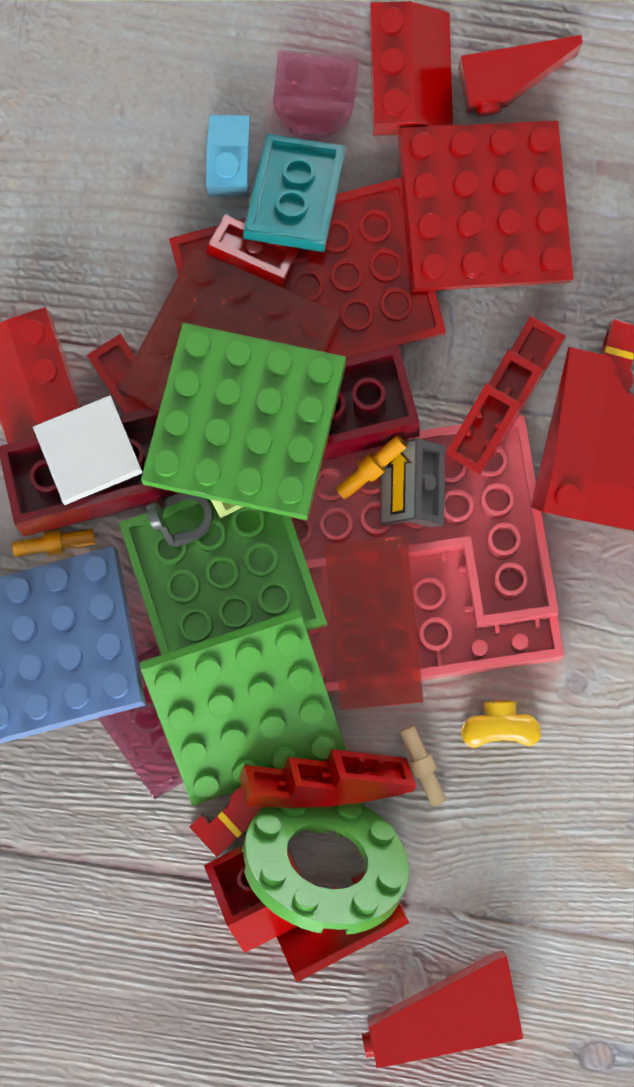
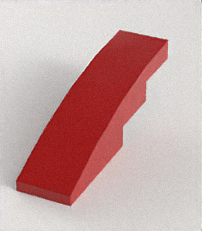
[445,316,566,475]
[239,749,416,808]

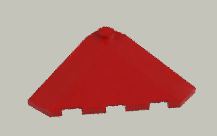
[531,347,634,531]

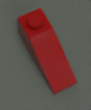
[458,35,583,117]

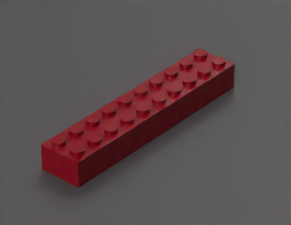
[0,345,420,537]

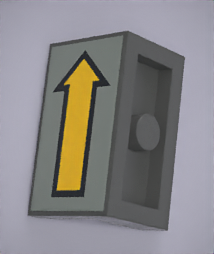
[380,438,445,528]

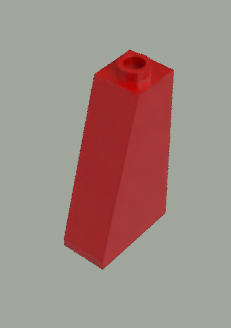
[361,950,524,1069]

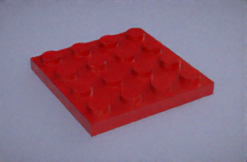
[397,120,574,292]

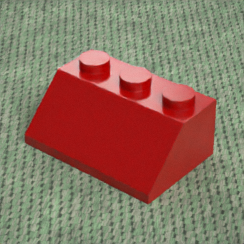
[369,1,453,136]
[0,307,82,444]
[277,870,409,982]

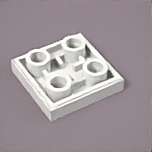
[33,395,142,505]

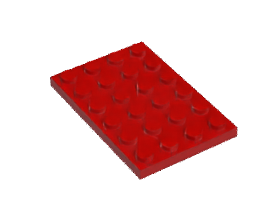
[169,177,446,358]

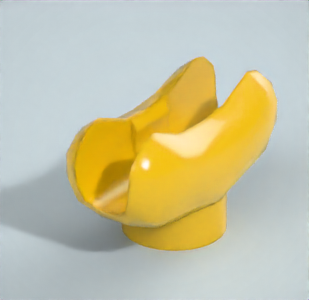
[462,700,541,748]

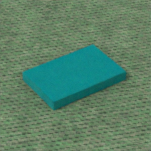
[243,133,346,252]

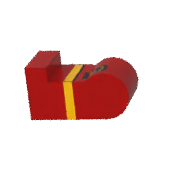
[600,319,634,392]
[189,786,263,857]

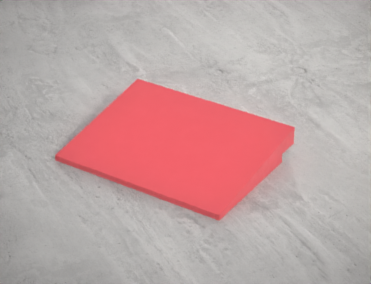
[291,415,564,695]

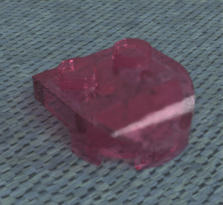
[273,49,359,140]

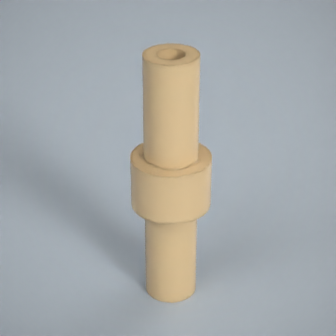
[399,725,446,807]

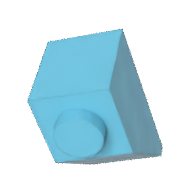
[206,115,250,197]

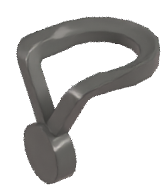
[146,493,214,547]

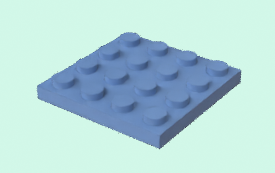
[0,546,146,744]

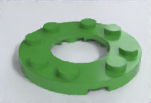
[242,803,409,934]

